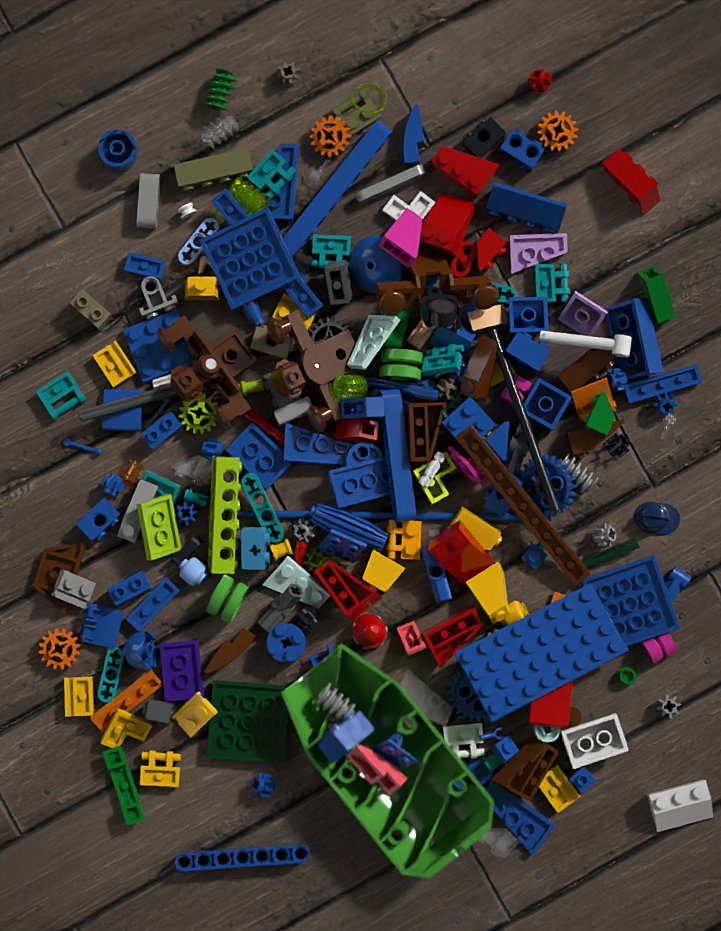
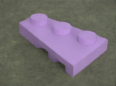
[509,233,568,274]

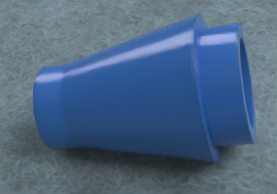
[241,300,264,327]

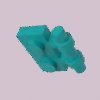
[247,149,296,199]
[311,234,351,270]
[535,264,570,303]
[421,343,464,376]

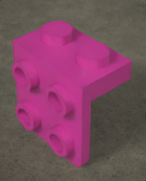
[447,446,490,487]

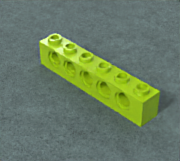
[207,456,242,574]

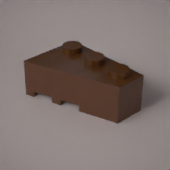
[556,337,617,396]
[405,402,447,463]
[492,736,559,802]

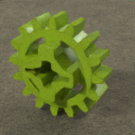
[179,393,218,435]

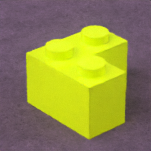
[413,452,456,506]

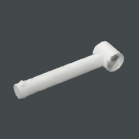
[540,330,632,357]

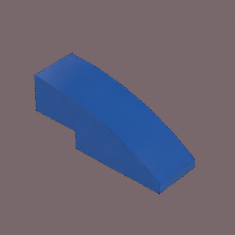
[403,104,424,167]

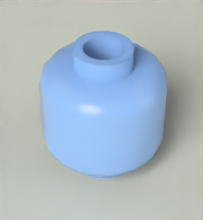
[179,557,208,586]

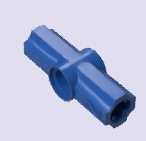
[421,544,452,603]

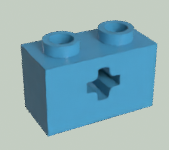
[241,527,270,570]

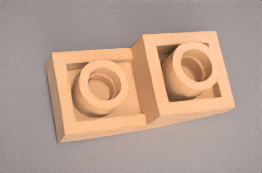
[467,304,509,332]

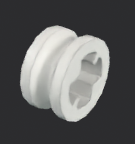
[177,203,197,219]

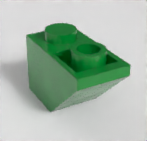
[583,391,615,437]

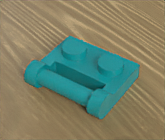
[36,371,87,421]

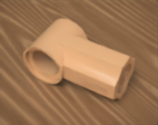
[406,318,437,350]

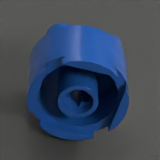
[98,129,138,172]
[267,623,306,663]

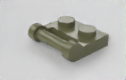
[331,89,381,136]

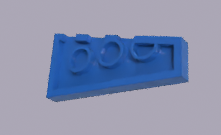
[257,144,299,221]
[283,423,361,466]
[485,780,555,856]

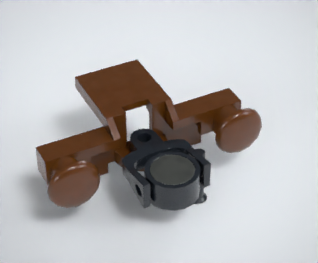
[375,252,499,332]

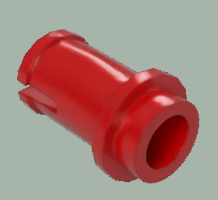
[293,541,308,565]

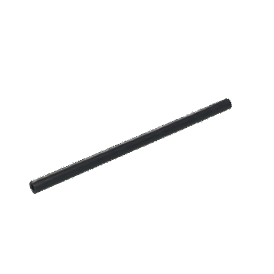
[488,329,560,513]

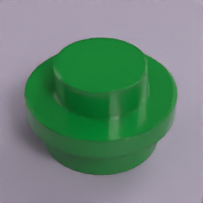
[617,667,637,686]

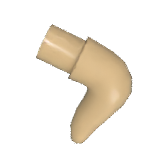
[198,255,211,274]

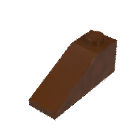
[460,336,498,399]
[566,419,625,459]

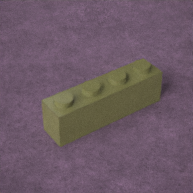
[174,148,253,192]

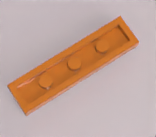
[90,669,164,733]

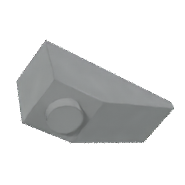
[117,479,158,543]

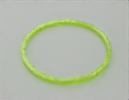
[351,83,387,114]

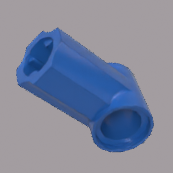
[665,566,691,602]

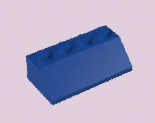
[486,182,567,234]
[604,298,664,381]

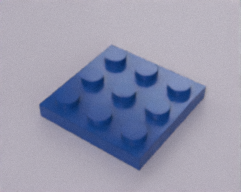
[123,309,194,383]

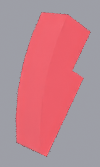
[346,745,407,795]

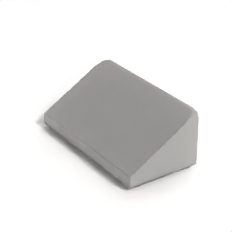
[274,397,312,427]

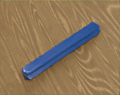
[365,376,438,401]

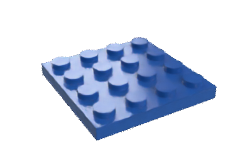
[199,207,301,310]
[582,555,681,646]

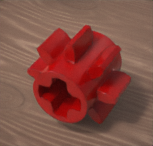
[528,69,552,93]

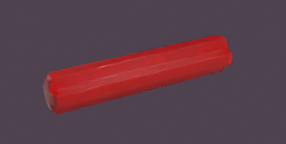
[244,409,284,445]

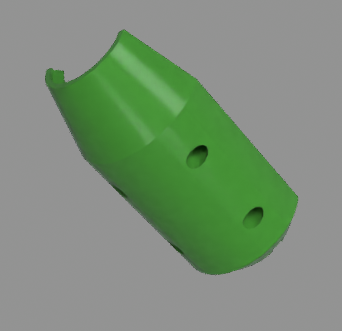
[281,643,494,878]

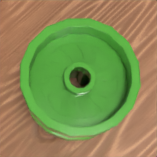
[379,349,423,382]
[206,575,249,624]

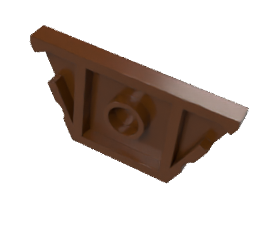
[33,542,87,614]

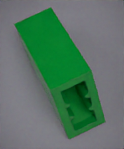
[637,266,676,324]

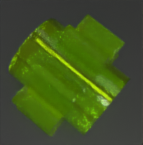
[304,549,328,571]

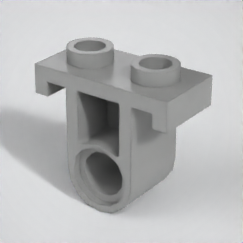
[139,276,179,319]

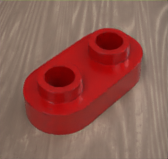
[450,241,477,278]

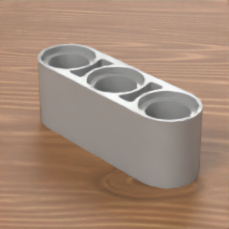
[137,173,160,229]

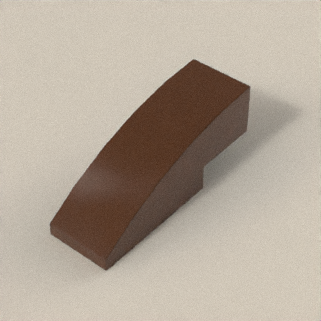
[204,628,257,674]

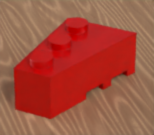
[314,560,382,621]
[421,605,483,669]

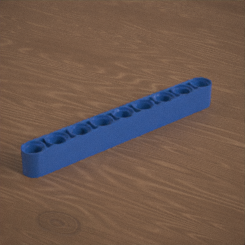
[283,120,393,259]

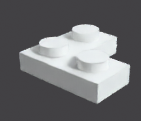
[382,191,436,221]

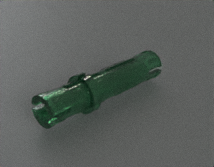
[582,537,640,569]

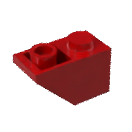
[476,228,507,274]
[334,418,379,444]

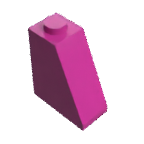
[379,208,422,268]

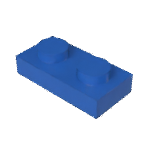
[124,252,166,280]

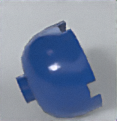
[123,631,158,670]

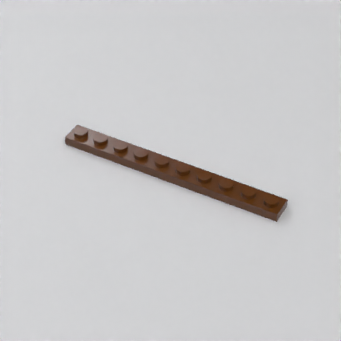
[456,424,590,585]

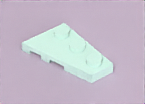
[347,315,400,369]
[263,556,331,609]

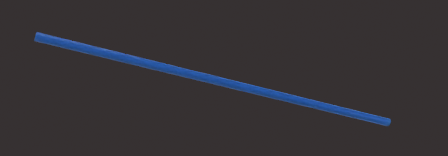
[225,510,551,522]

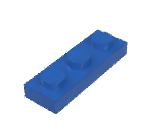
[126,577,180,632]

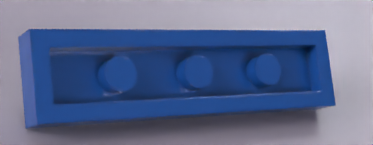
[623,364,702,404]

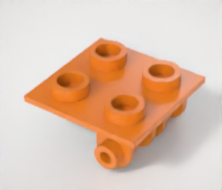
[571,377,617,422]

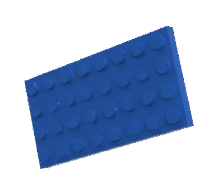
[454,583,629,723]

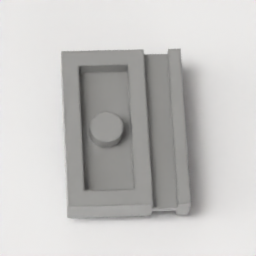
[51,569,96,609]

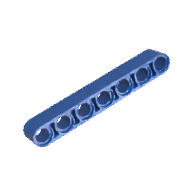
[378,389,416,522]
[175,844,310,871]

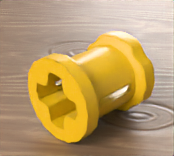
[270,539,293,561]

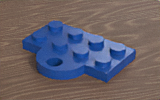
[327,442,390,508]

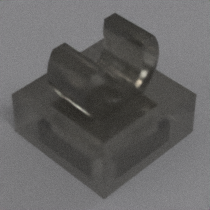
[292,249,314,275]

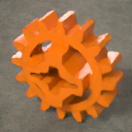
[537,111,578,153]
[310,115,352,158]
[38,628,81,670]

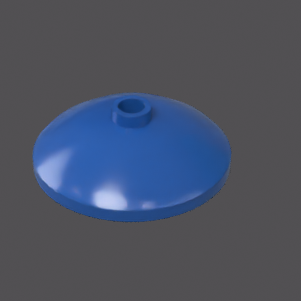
[349,236,404,293]

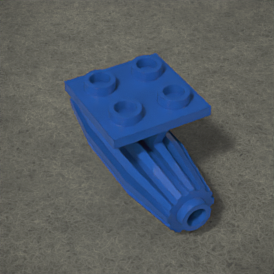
[308,503,388,564]

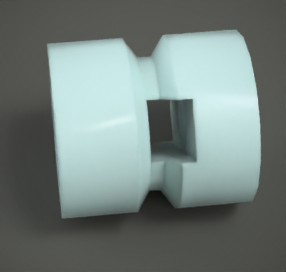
[533,725,560,742]

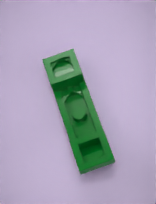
[102,745,146,826]

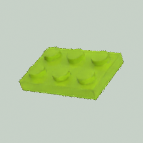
[137,494,181,560]

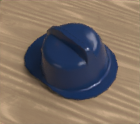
[634,502,680,534]

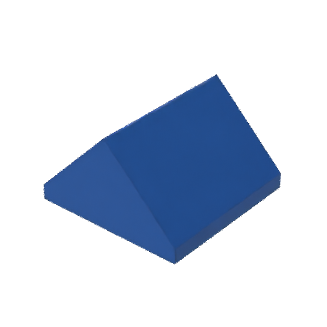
[508,297,549,334]
[428,319,479,360]
[484,421,509,464]

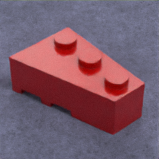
[430,146,500,199]
[602,148,660,216]

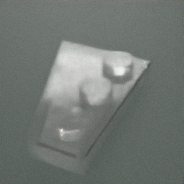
[400,668,453,728]

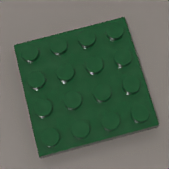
[207,680,289,764]

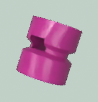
[499,374,534,407]
[642,632,678,664]

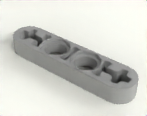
[355,164,426,204]

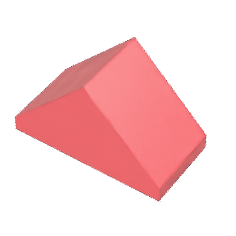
[397,621,426,655]

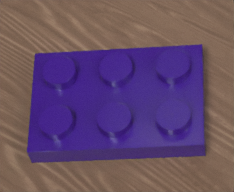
[159,640,204,702]

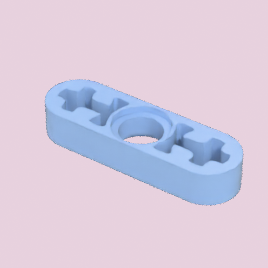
[178,218,219,266]

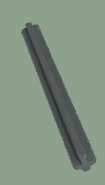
[78,385,177,422]

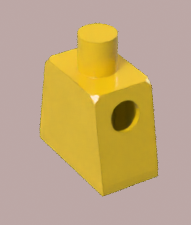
[185,277,221,301]
[362,550,405,593]

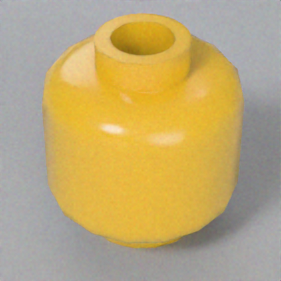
[500,600,529,626]

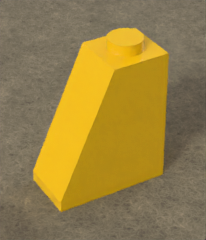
[448,506,502,550]
[466,562,509,624]

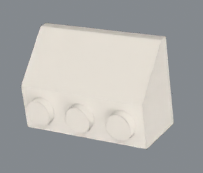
[560,713,629,769]
[647,779,713,832]

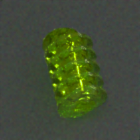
[229,177,271,214]
[333,375,369,399]

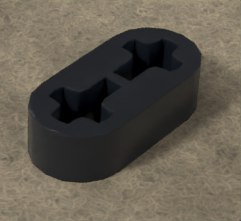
[171,535,203,567]

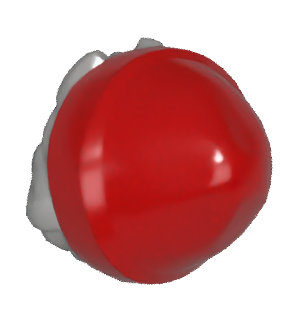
[352,614,388,649]

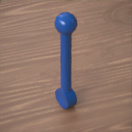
[63,439,102,455]

